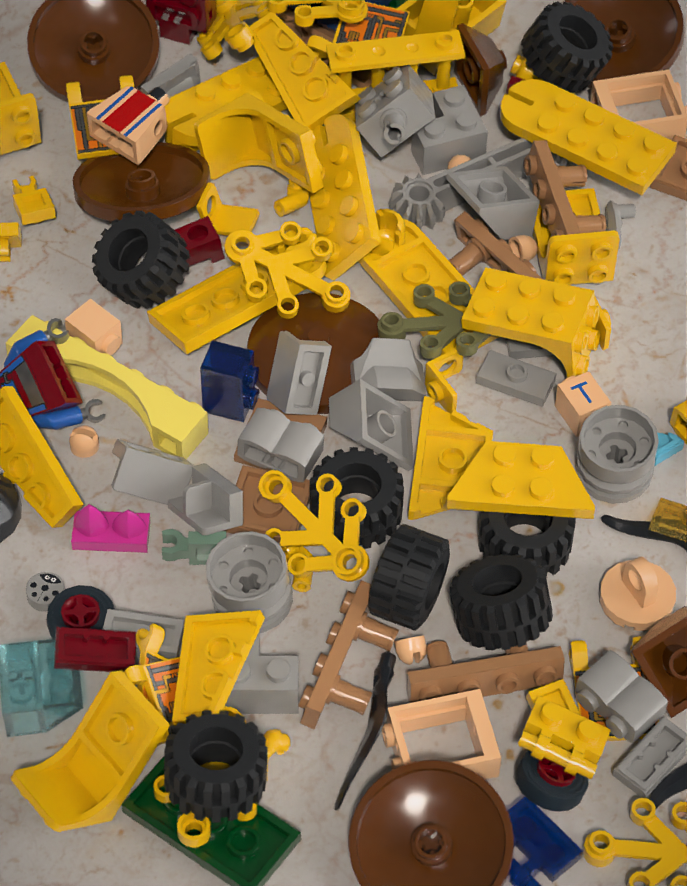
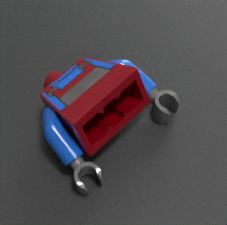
[0,318,106,430]

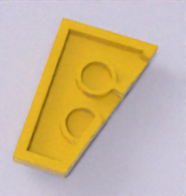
[172,610,265,726]

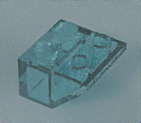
[0,639,83,737]

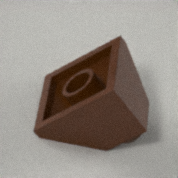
[454,23,507,116]
[630,606,687,718]

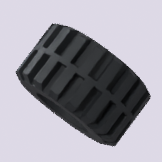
[521,1,613,92]
[92,211,190,309]
[310,447,404,549]
[478,511,576,579]
[369,524,450,631]
[450,554,553,651]
[164,710,268,823]

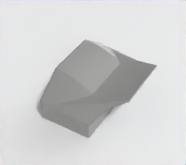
[141,54,201,98]
[350,338,426,402]

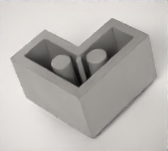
[411,85,488,175]
[224,632,299,714]

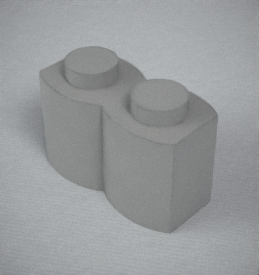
[237,408,324,482]
[575,650,668,743]

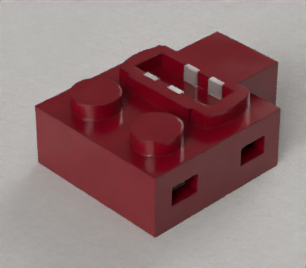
[145,0,216,45]

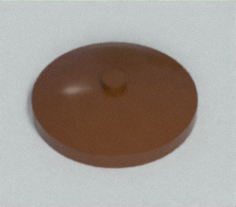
[27,0,160,102]
[563,0,685,89]
[72,142,211,221]
[247,293,379,414]
[349,760,514,886]

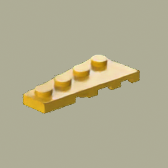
[249,12,361,131]
[0,386,84,528]

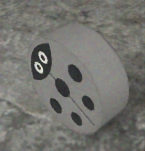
[26,572,65,611]

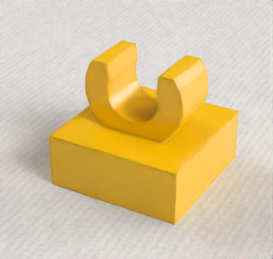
[0,222,22,262]

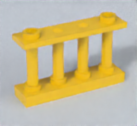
[326,30,465,122]

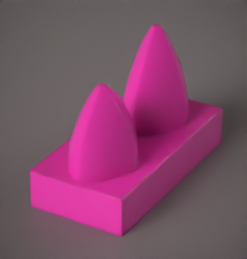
[71,504,151,553]

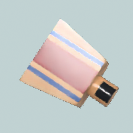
[87,86,169,165]

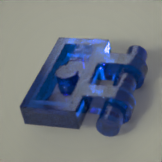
[508,797,583,886]

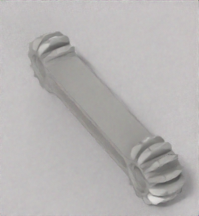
[390,138,577,229]

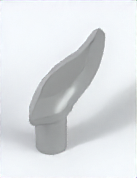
[606,200,636,249]

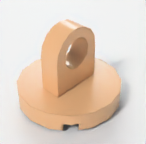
[600,556,676,631]

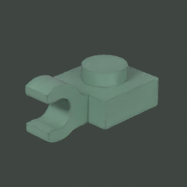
[162,529,227,565]

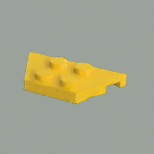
[408,396,493,520]
[447,441,595,519]

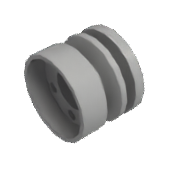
[576,405,659,504]
[206,531,293,633]

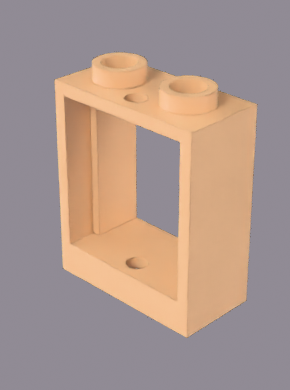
[590,69,687,140]
[382,689,501,779]

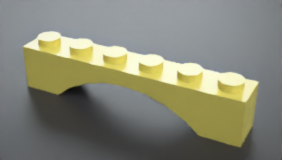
[5,315,209,459]

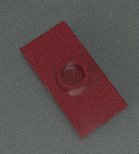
[54,627,136,672]

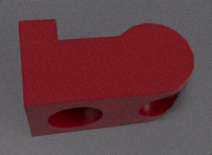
[175,216,225,266]

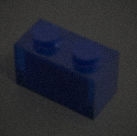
[200,340,260,423]

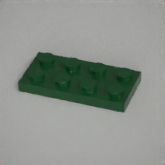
[122,757,301,886]

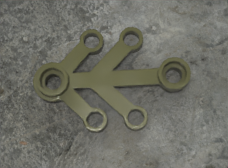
[378,282,499,359]

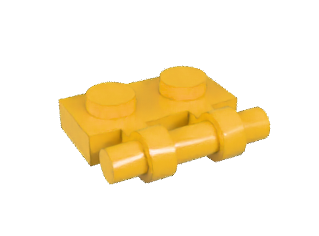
[517,696,611,779]

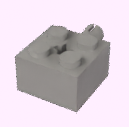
[355,65,435,158]

